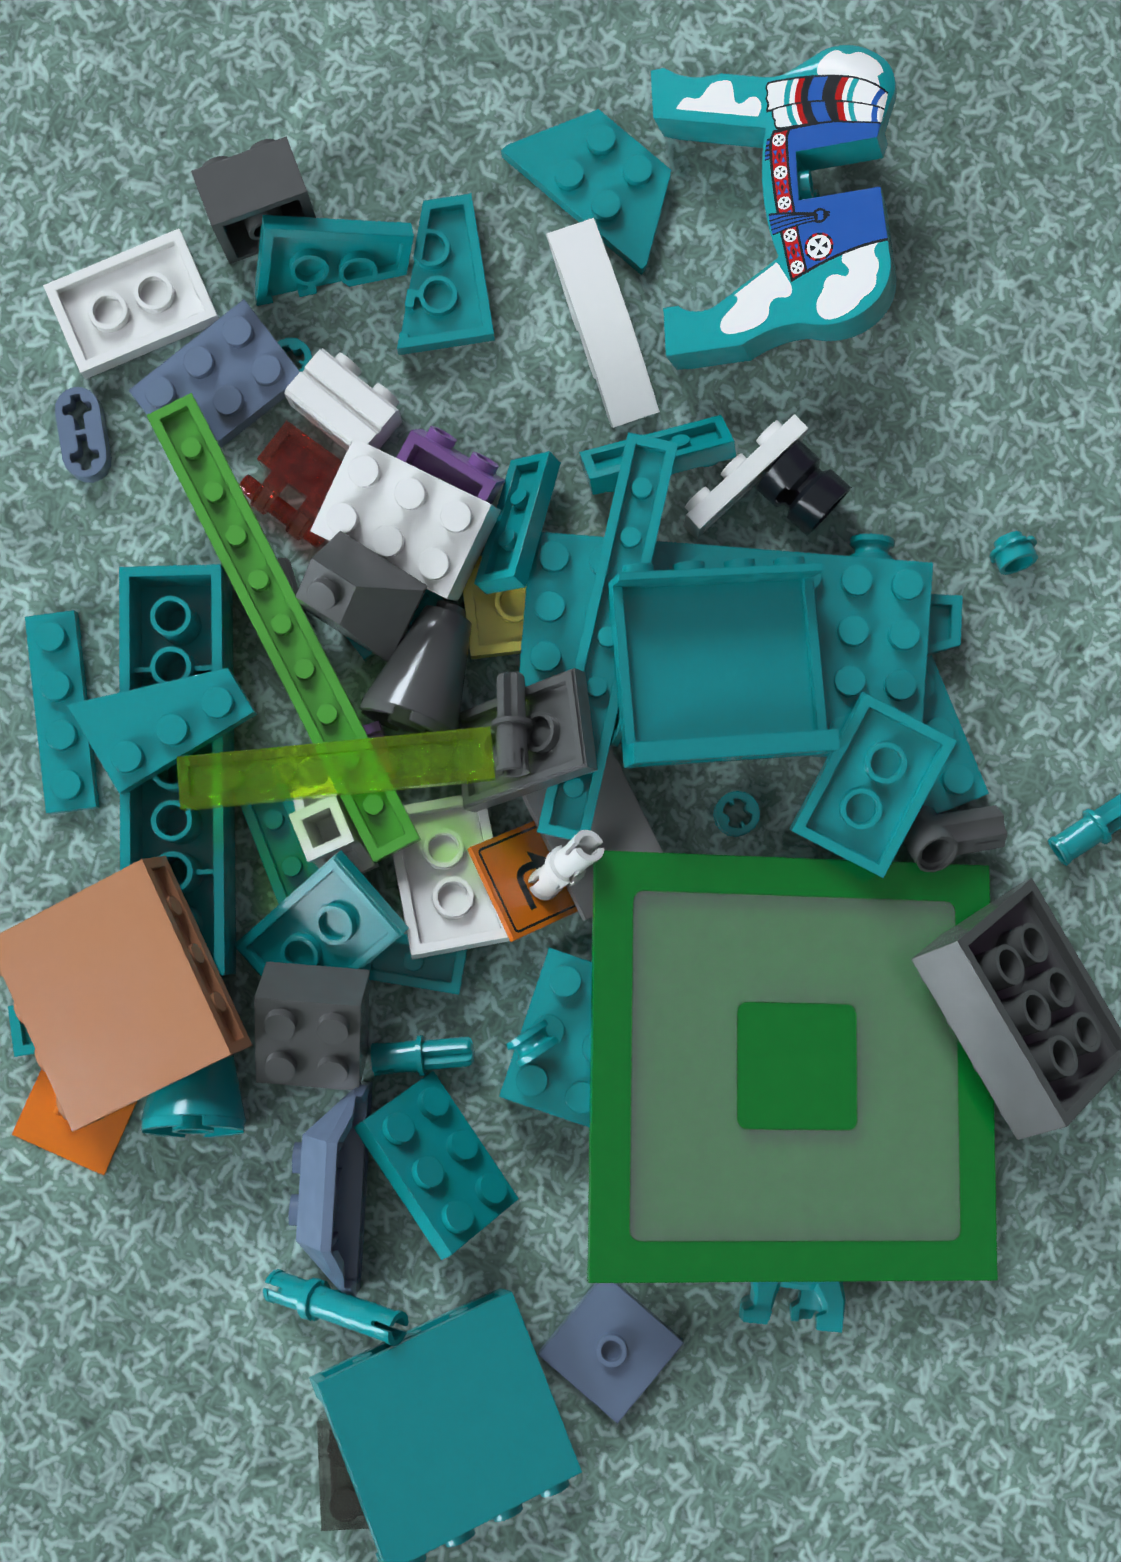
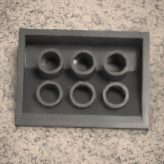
[911,878,1121,1140]

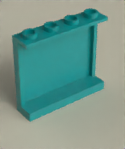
[608,556,840,768]
[309,1288,582,1562]

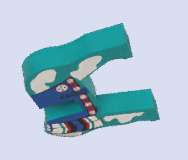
[651,45,897,370]

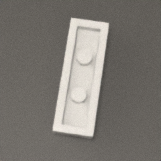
[683,414,808,540]

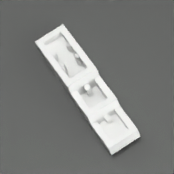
[546,218,660,428]

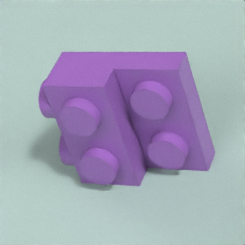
[396,426,505,504]

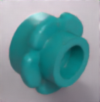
[989,531,1038,575]

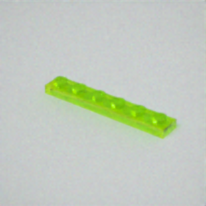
[177,726,496,811]

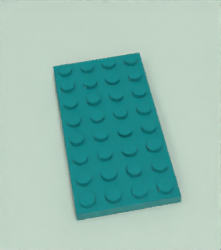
[519,532,933,758]

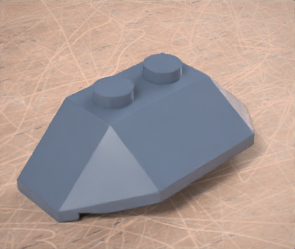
[288,1081,373,1297]

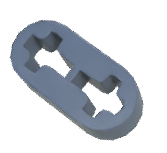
[55,387,112,483]

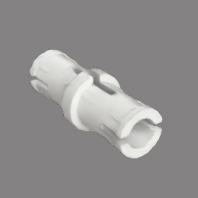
[528,830,604,901]

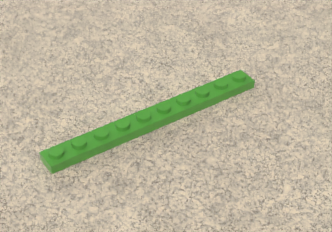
[146,393,421,863]

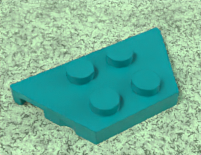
[501,109,672,275]

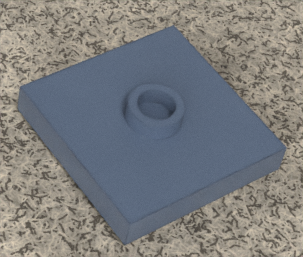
[538,1283,684,1424]

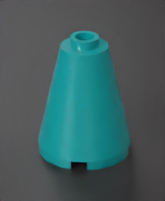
[140,1055,246,1138]

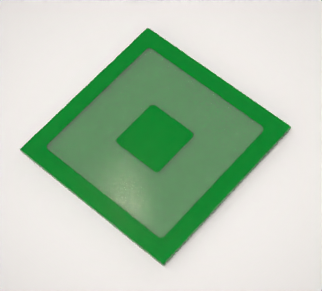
[587,850,998,1283]

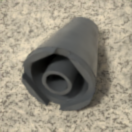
[359,600,472,746]

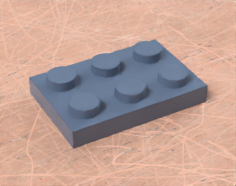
[128,299,300,447]

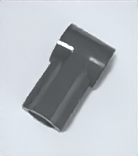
[902,805,1007,872]

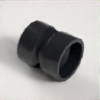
[756,441,852,536]

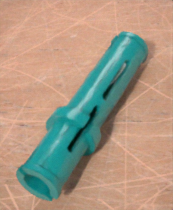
[263,1269,409,1346]

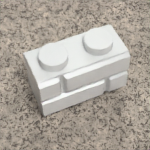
[284,348,402,451]

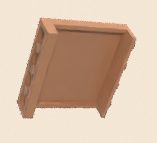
[0,856,252,1132]

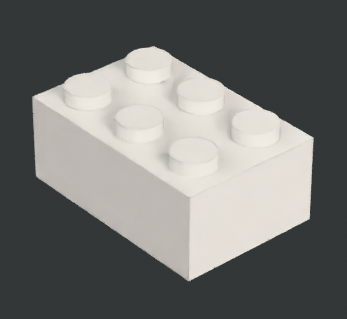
[310,437,501,601]

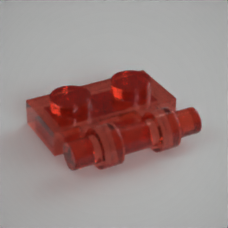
[239,420,342,548]

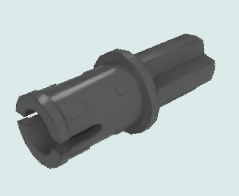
[491,672,533,777]

